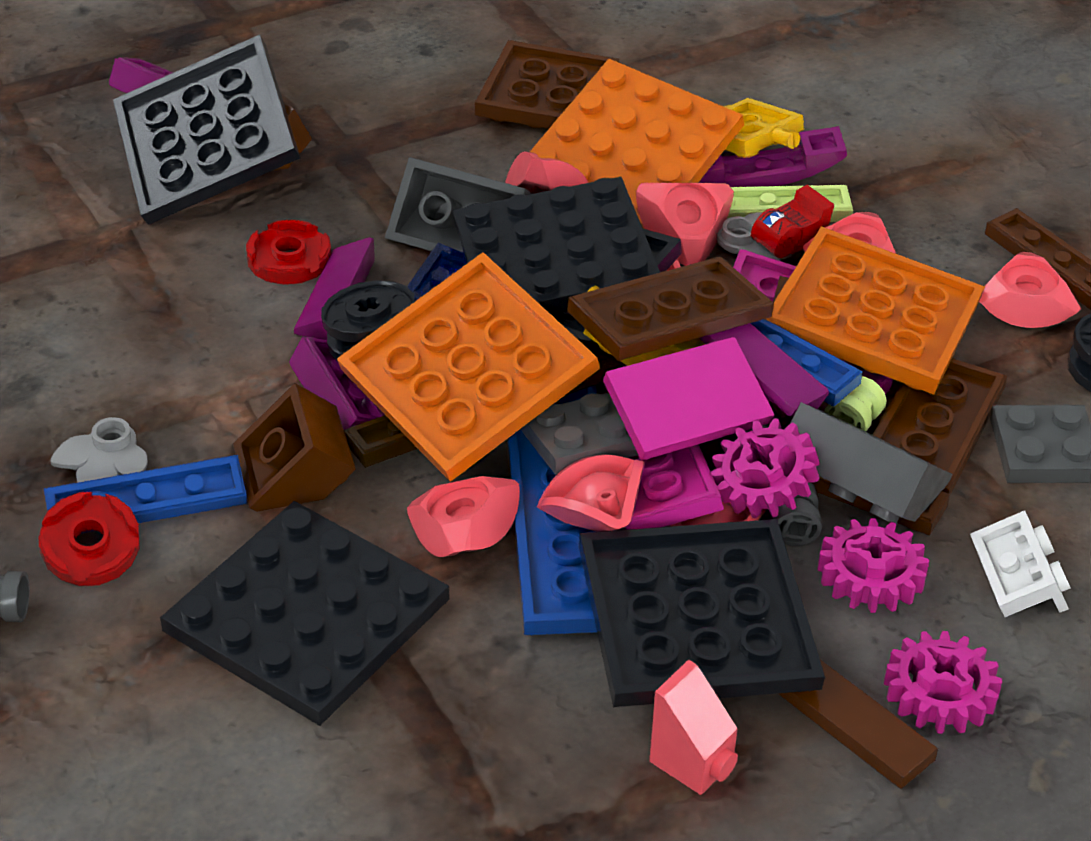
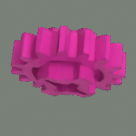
[711,419,820,519]
[818,518,929,613]
[884,631,1002,734]

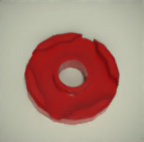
[246,220,331,285]
[39,492,140,586]

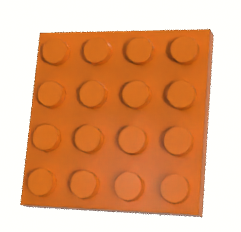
[530,59,744,229]
[765,226,985,395]
[337,252,600,482]

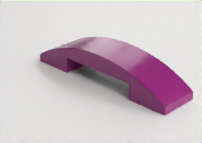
[698,126,847,187]

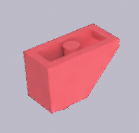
[649,660,738,795]

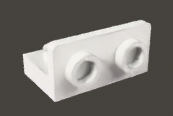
[970,511,1071,617]

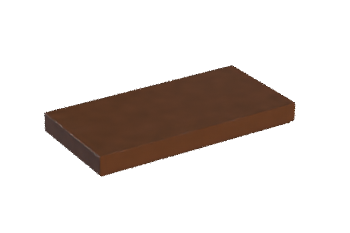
[567,256,774,361]
[873,358,1007,495]

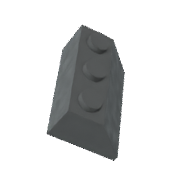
[385,157,533,261]
[790,402,953,524]

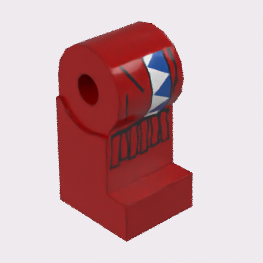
[751,184,835,258]

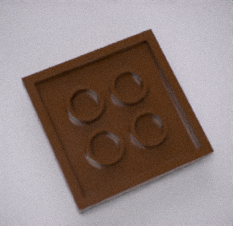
[475,40,619,129]

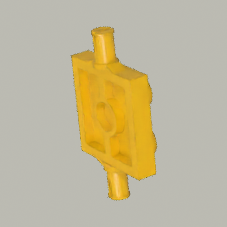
[724,98,804,158]

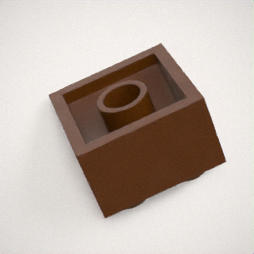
[233,383,356,512]

